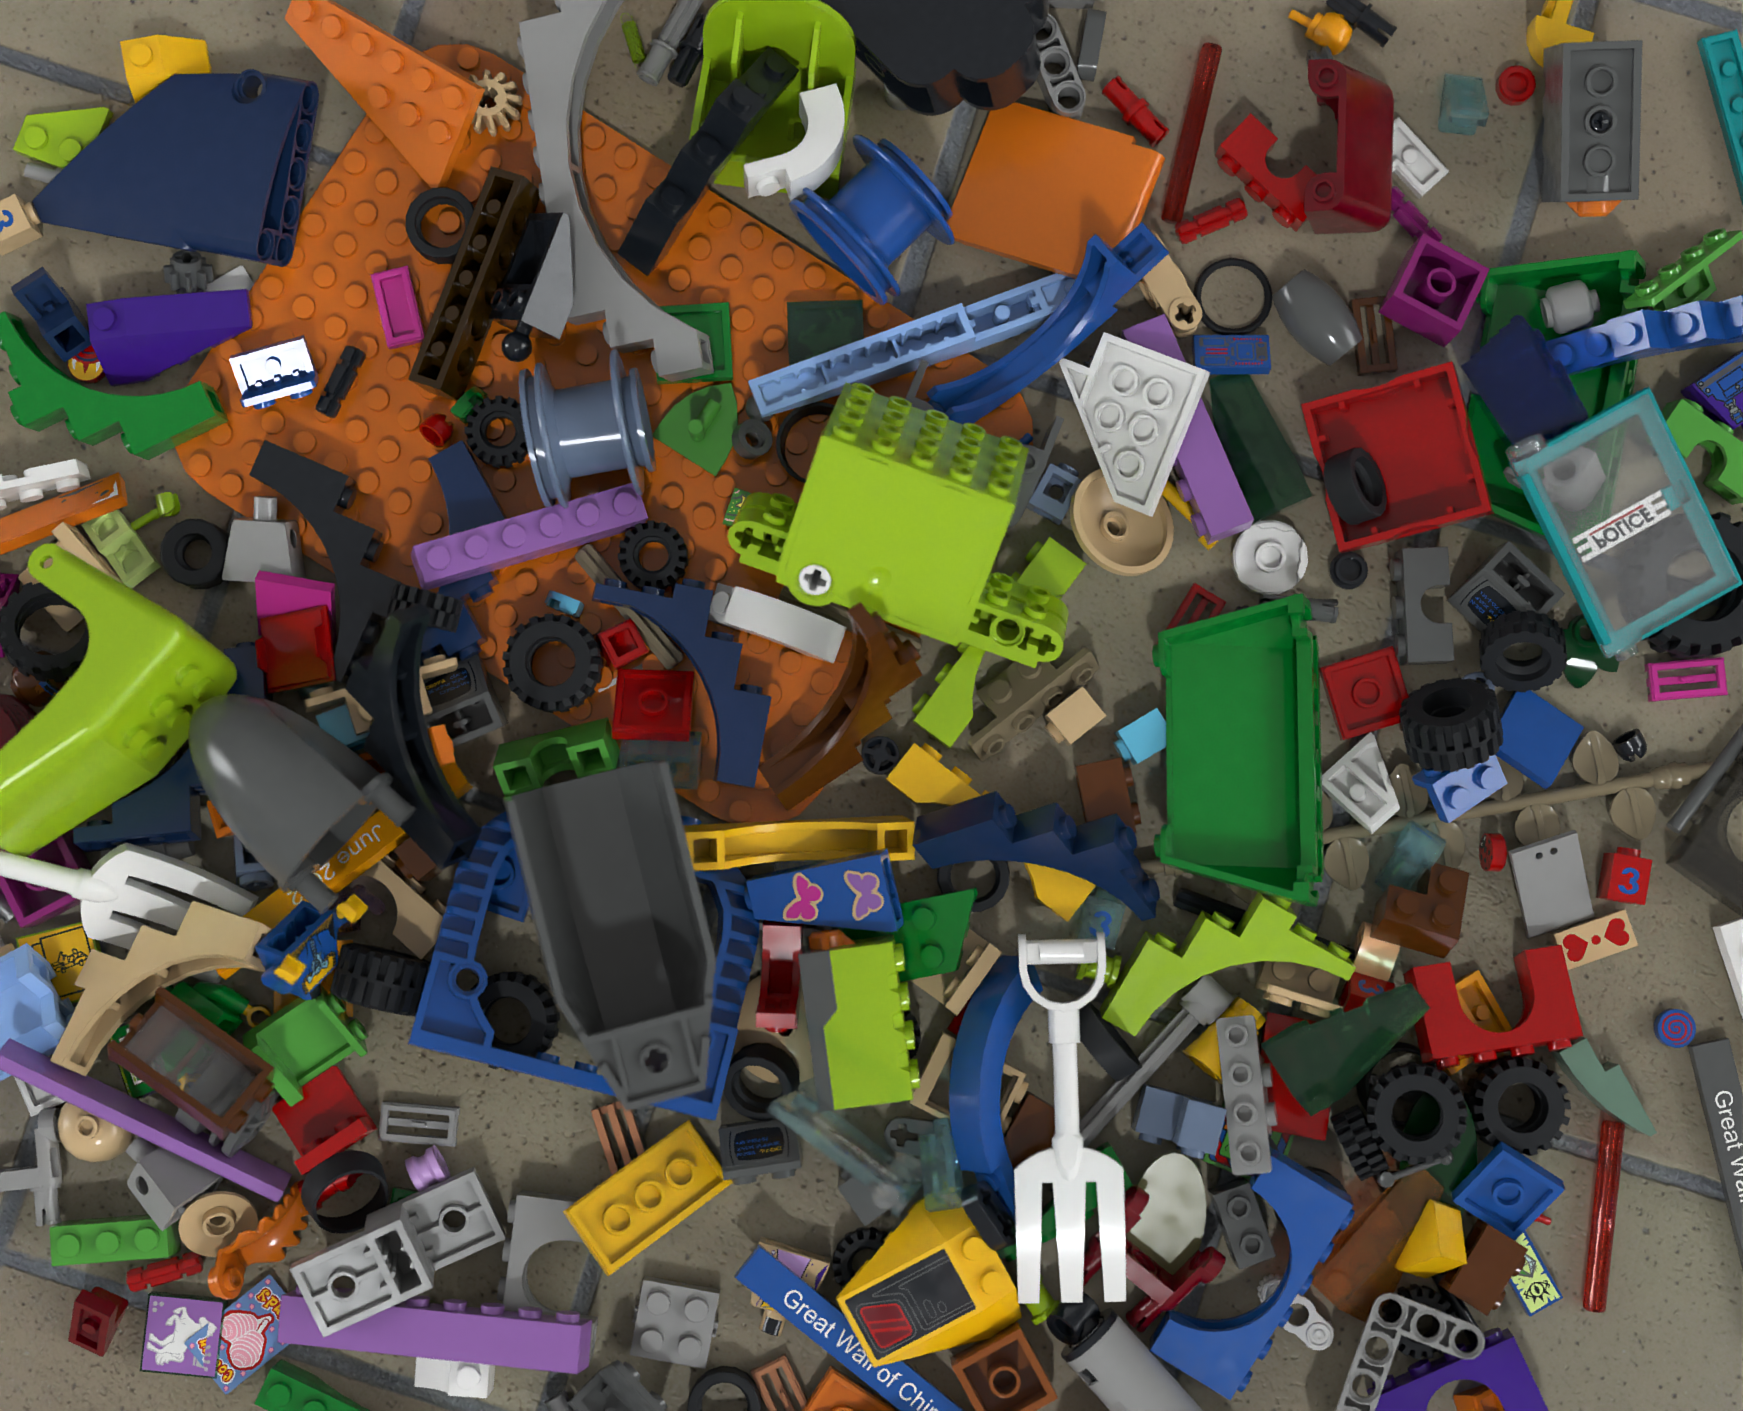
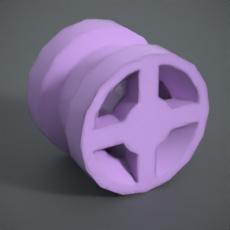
[405,1145,451,1192]

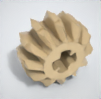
[469,69,523,137]

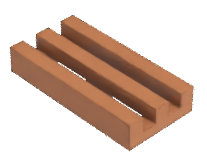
[591,1101,645,1175]
[750,1353,807,1411]

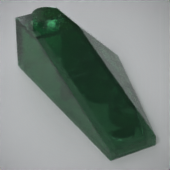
[1209,374,1312,525]
[1261,983,1430,1116]

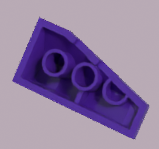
[86,289,253,387]

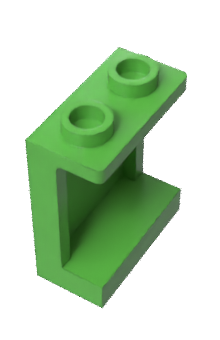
[242,985,368,1107]

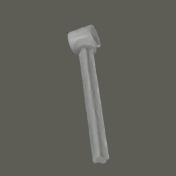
[1079,974,1234,1147]

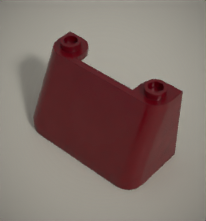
[1304,59,1394,234]

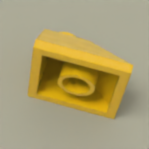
[120,35,212,104]

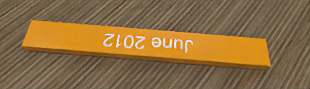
[215,762,473,980]

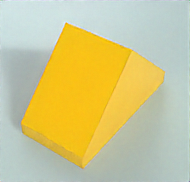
[1394,1199,1467,1279]

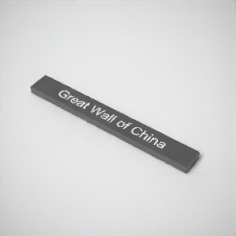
[1688,1037,1743,1270]

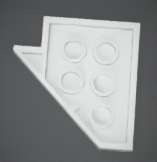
[1059,332,1210,517]

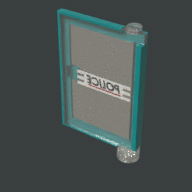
[1505,388,1743,661]

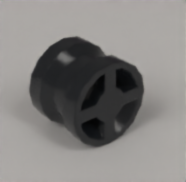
[861,736,899,775]

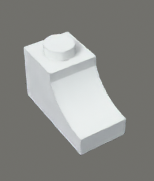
[414,1357,495,1398]

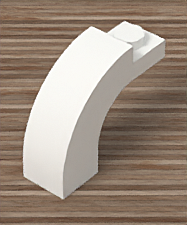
[744,84,845,201]
[708,583,846,664]

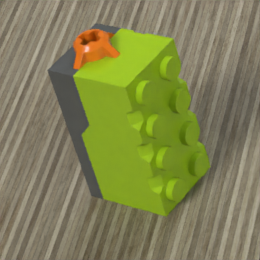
[798,929,921,1112]

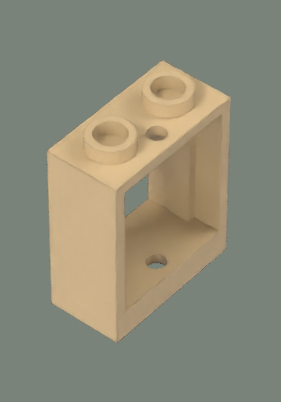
[908,1031,1029,1137]

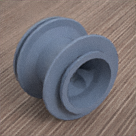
[519,349,656,509]

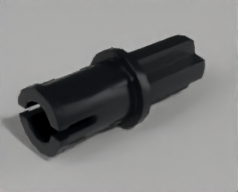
[1326,0,1398,48]
[668,13,706,88]

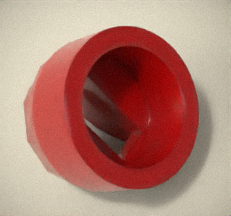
[419,413,453,447]

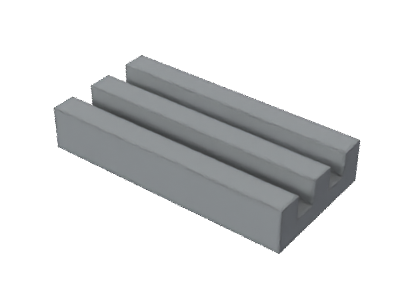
[378,1101,460,1147]

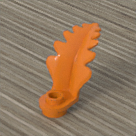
[208,1181,309,1300]

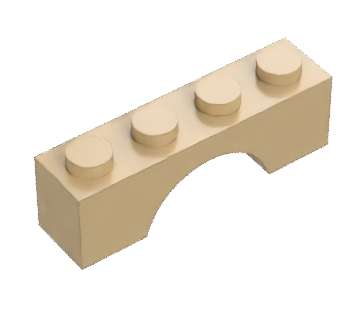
[359,854,446,960]

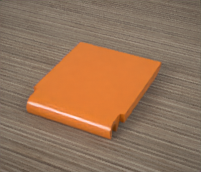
[946,102,1165,279]

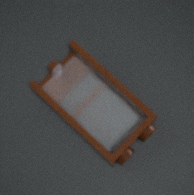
[107,986,275,1141]

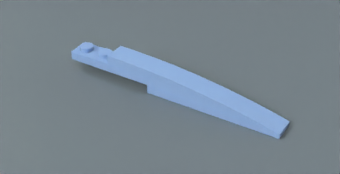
[748,273,1076,418]

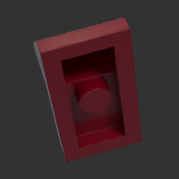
[68,1287,128,1357]

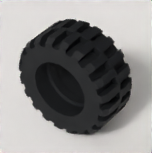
[1616,510,1743,659]

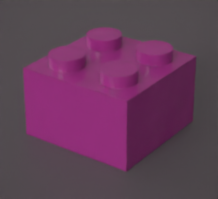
[1378,233,1490,348]
[0,829,92,928]

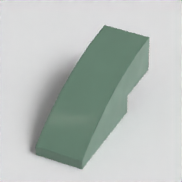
[1551,1037,1657,1136]

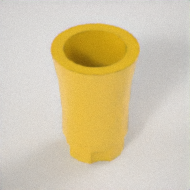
[1182,997,1266,1085]

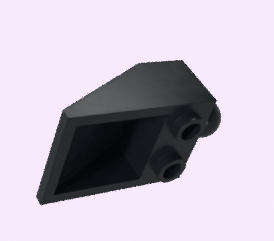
[488,213,574,362]

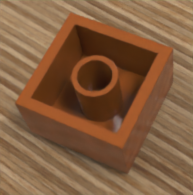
[950,1320,1058,1411]

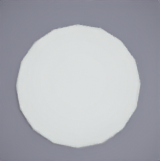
[1231,520,1308,595]

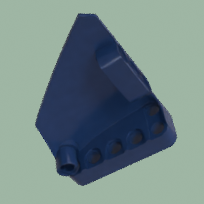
[32,69,319,267]

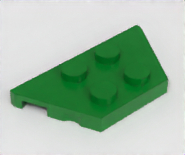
[838,887,978,982]

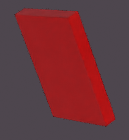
[1259,1012,1343,1141]

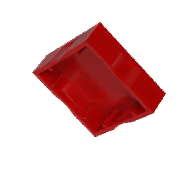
[1301,361,1494,553]

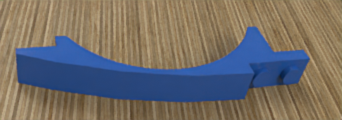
[926,222,1170,425]

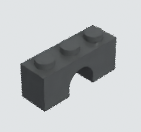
[1389,547,1454,666]

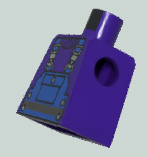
[1680,350,1743,430]

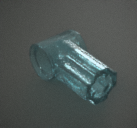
[1375,820,1446,893]

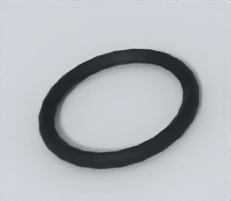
[1193,258,1272,335]

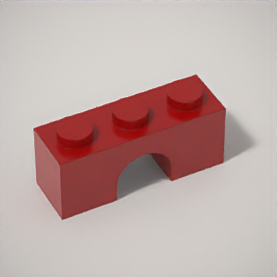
[1215,113,1317,232]

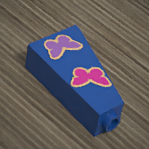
[744,848,905,932]

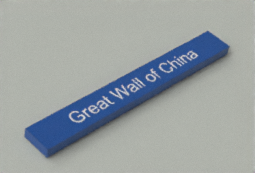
[734,1244,965,1411]

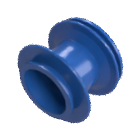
[789,134,955,305]

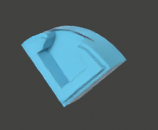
[544,590,585,618]

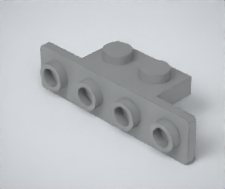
[1216,1015,1278,1176]

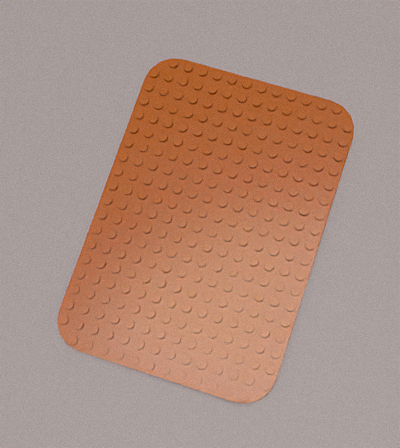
[175,44,1033,823]

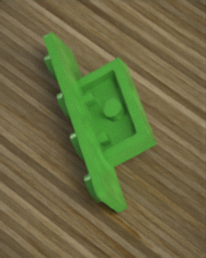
[1623,228,1743,311]

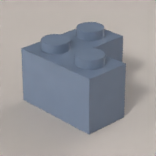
[1131,1083,1227,1159]

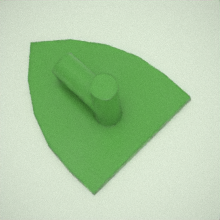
[653,383,738,477]

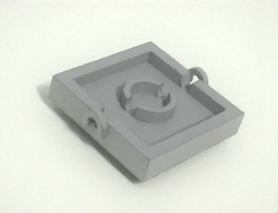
[630,1276,720,1369]

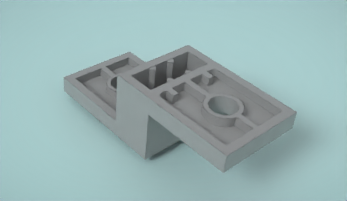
[290,1167,506,1338]

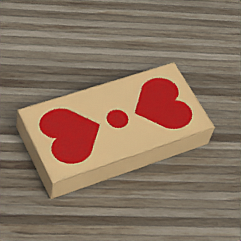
[1550,909,1638,970]

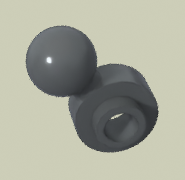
[732,395,774,460]

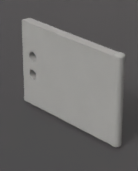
[1509,830,1595,939]

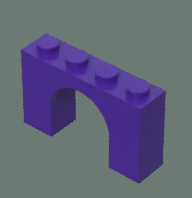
[1367,1328,1549,1411]

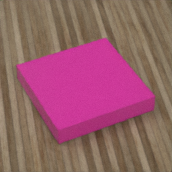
[255,570,337,649]

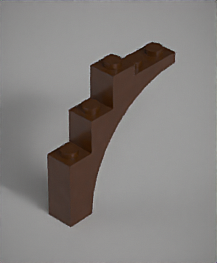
[758,602,922,811]

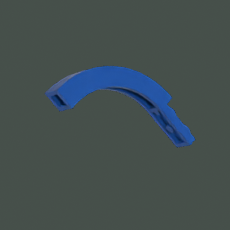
[949,955,1043,1225]

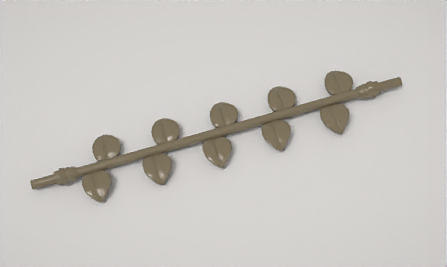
[1139,730,1727,905]

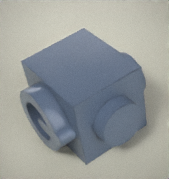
[233,835,276,891]

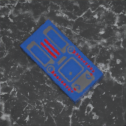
[1192,335,1271,375]

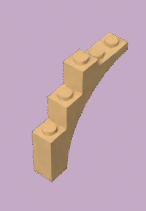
[50,901,272,1077]

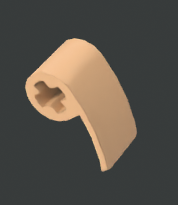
[1343,921,1400,988]

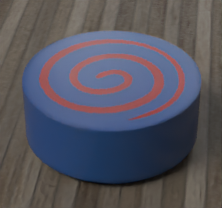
[1654,1009,1696,1048]

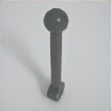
[1377,1151,1454,1188]

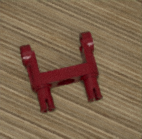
[1083,1184,1226,1333]

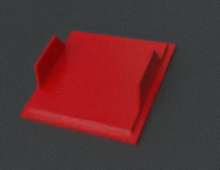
[255,605,336,694]

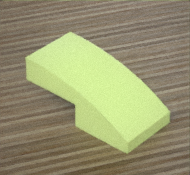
[82,509,161,589]

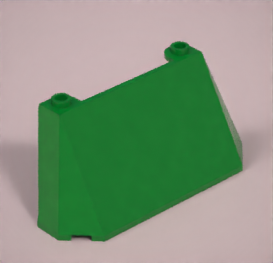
[1468,250,1648,556]
[1152,593,1324,907]

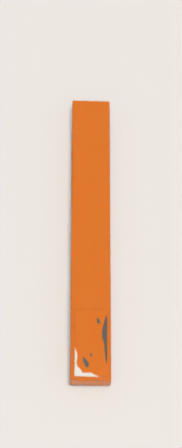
[0,472,128,555]

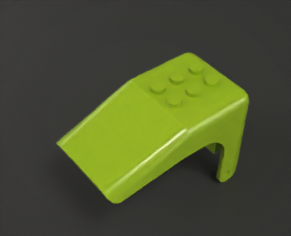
[0,543,237,857]

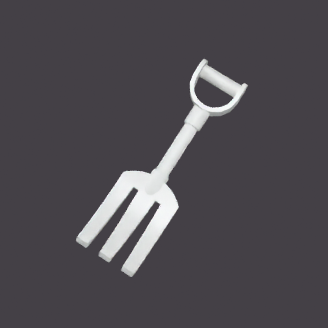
[0,843,259,983]
[1014,932,1126,1304]

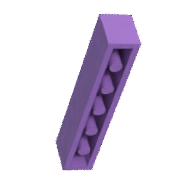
[1121,314,1254,545]
[410,483,648,590]

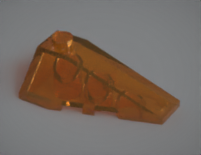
[1310,1162,1444,1323]

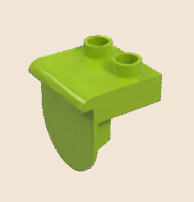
[689,0,856,199]

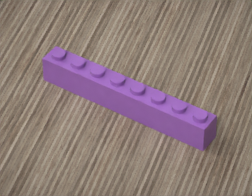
[277,1285,592,1374]

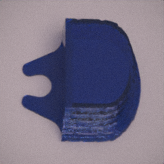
[1461,315,1589,459]

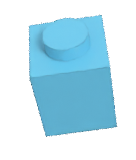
[1113,708,1166,765]

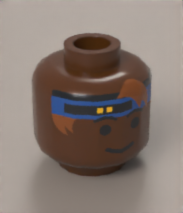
[10,650,70,707]

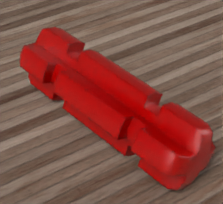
[1175,198,1248,244]
[126,1251,204,1292]

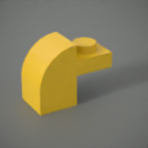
[1526,0,1595,67]

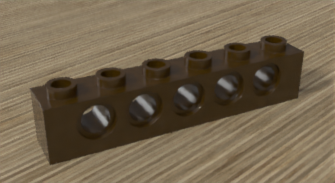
[408,167,540,401]

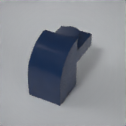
[11,266,92,362]

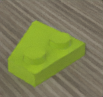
[13,107,113,169]

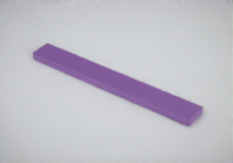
[0,1038,292,1202]

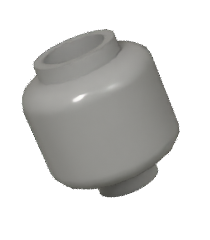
[1540,280,1600,334]

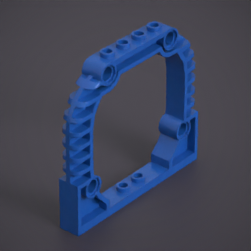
[408,812,760,1120]

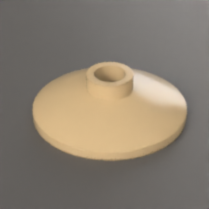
[178,1191,258,1257]

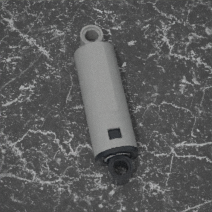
[1046,1292,1203,1411]

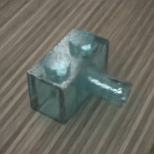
[619,731,702,789]

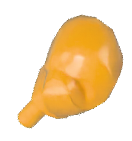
[1288,9,1352,55]

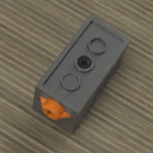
[1541,40,1643,217]

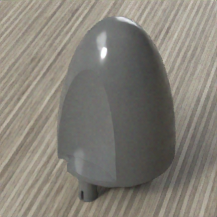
[189,694,416,915]

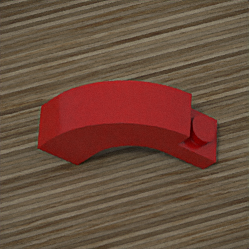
[756,920,804,1033]

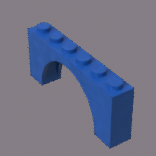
[1149,1147,1355,1400]

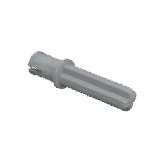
[636,0,704,86]

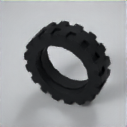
[0,582,89,682]

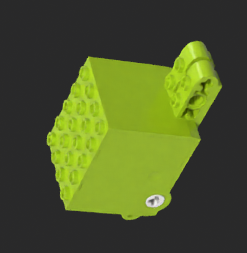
[728,382,1069,668]

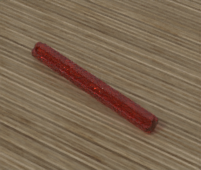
[1161,42,1222,225]
[1583,1120,1625,1313]

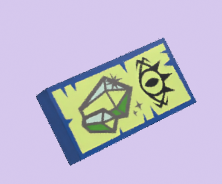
[1508,1231,1563,1316]

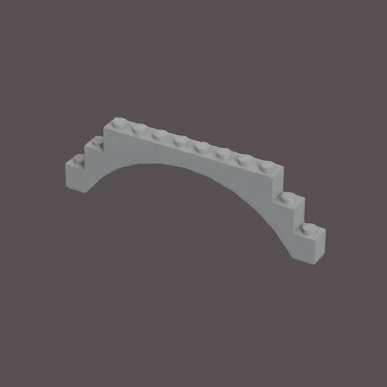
[517,0,714,382]

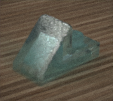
[1438,73,1489,136]

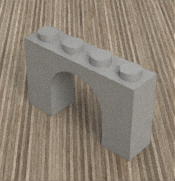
[497,1190,598,1363]

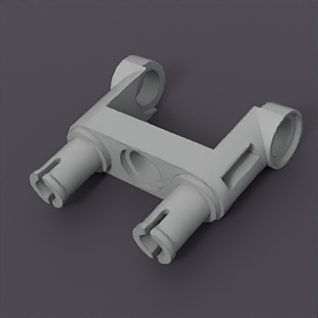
[0,1108,63,1226]

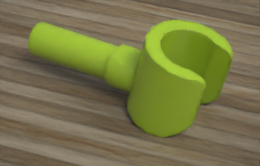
[130,492,181,531]

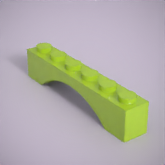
[912,537,1086,749]

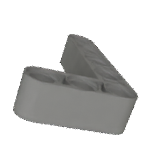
[884,13,1086,120]
[1335,1292,1485,1411]

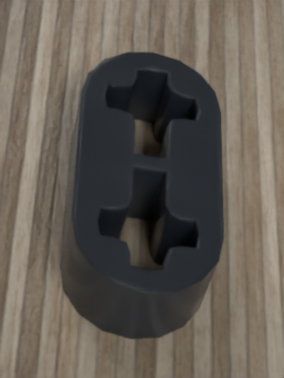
[961,1181,1016,1251]

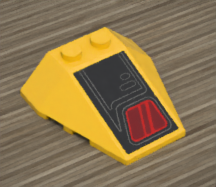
[835,1183,1022,1367]

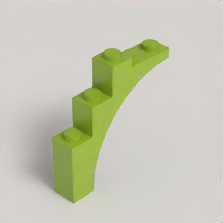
[1100,892,1356,1036]

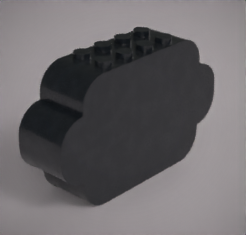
[819,0,1049,116]

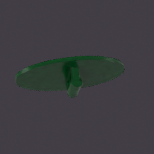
[1399,1091,1478,1223]

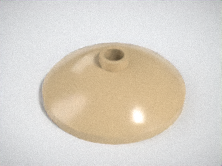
[1070,469,1174,576]
[733,975,814,1084]

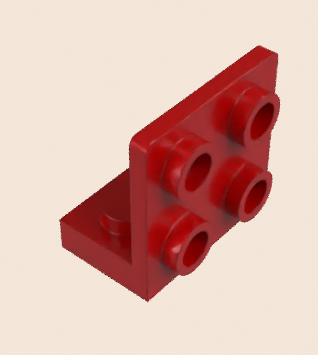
[272,1066,378,1175]

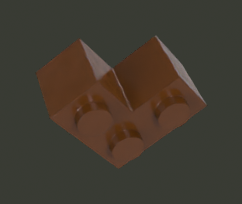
[1370,862,1469,959]

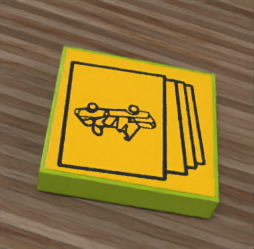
[16,922,102,1003]

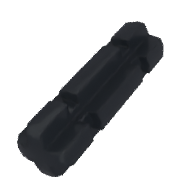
[316,345,366,418]

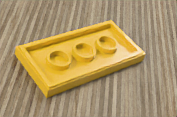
[562,1119,733,1276]

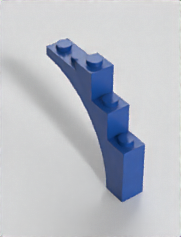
[1544,295,1743,379]

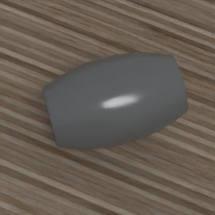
[1272,269,1363,366]

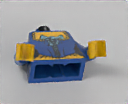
[255,894,368,1000]

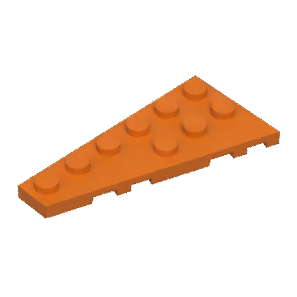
[284,0,485,189]

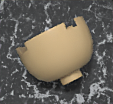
[57,1084,135,1163]

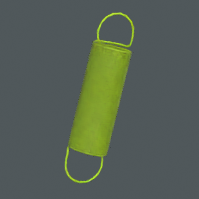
[620,13,646,70]

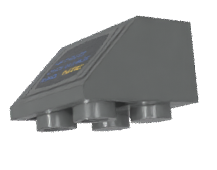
[1446,541,1565,652]
[423,653,508,747]
[719,1114,803,1185]

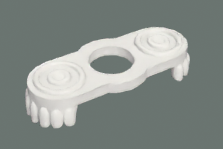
[1257,1274,1334,1351]

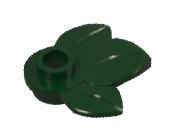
[1563,614,1620,689]

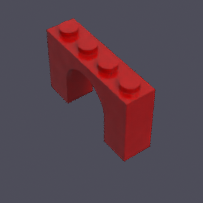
[1403,945,1583,1069]

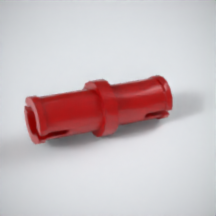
[1102,76,1170,147]

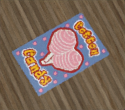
[184,1275,289,1394]

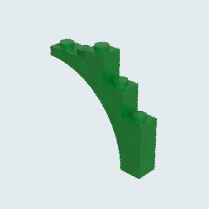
[0,311,228,460]

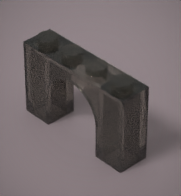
[1666,749,1743,916]

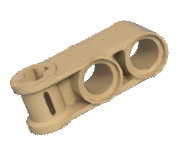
[1137,230,1202,338]

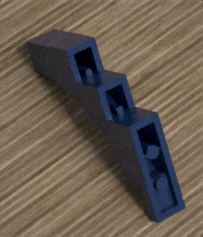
[73,642,273,852]

